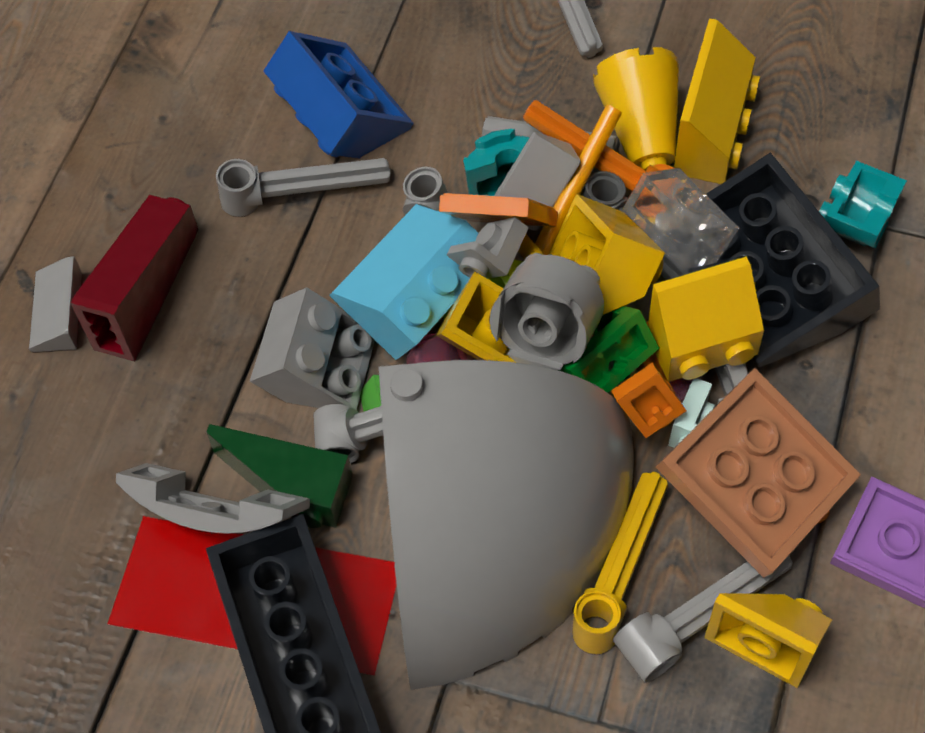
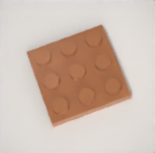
[655,368,861,578]

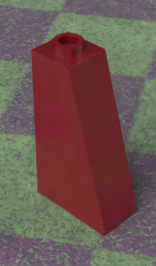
[71,194,198,362]

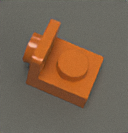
[611,363,687,438]

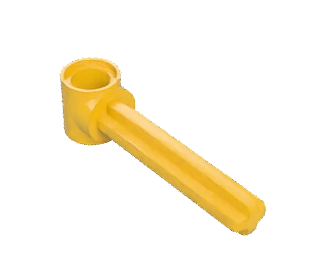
[572,471,668,654]

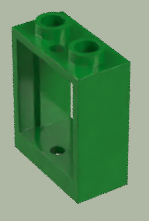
[558,306,659,393]

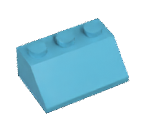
[329,204,478,360]

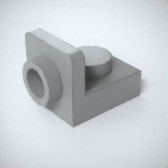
[447,217,529,279]

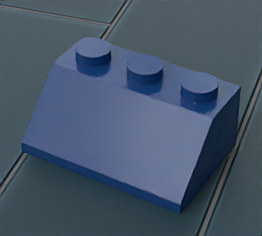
[263,31,414,158]

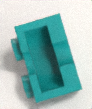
[463,129,530,196]
[819,161,907,248]

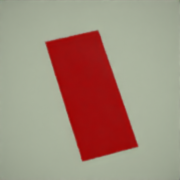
[108,516,397,676]

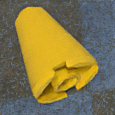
[593,47,679,170]

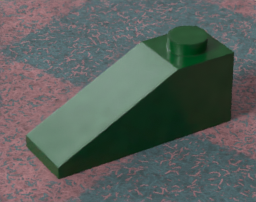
[206,424,353,528]

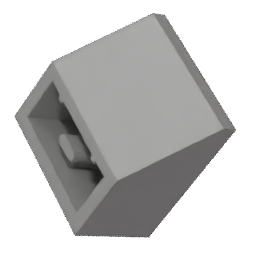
[249,287,375,410]

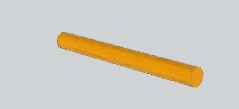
[535,105,622,255]

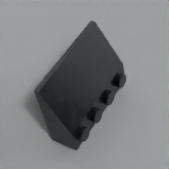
[656,152,880,367]

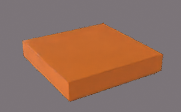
[439,193,558,227]

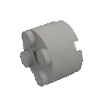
[490,253,604,370]

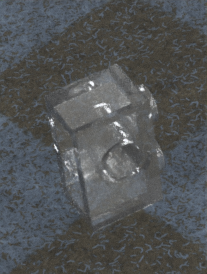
[623,168,739,270]

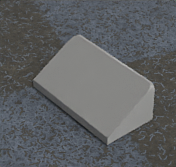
[494,131,580,231]
[29,256,82,352]

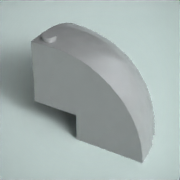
[379,360,634,690]

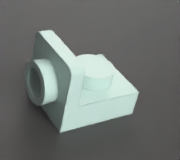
[668,378,715,448]

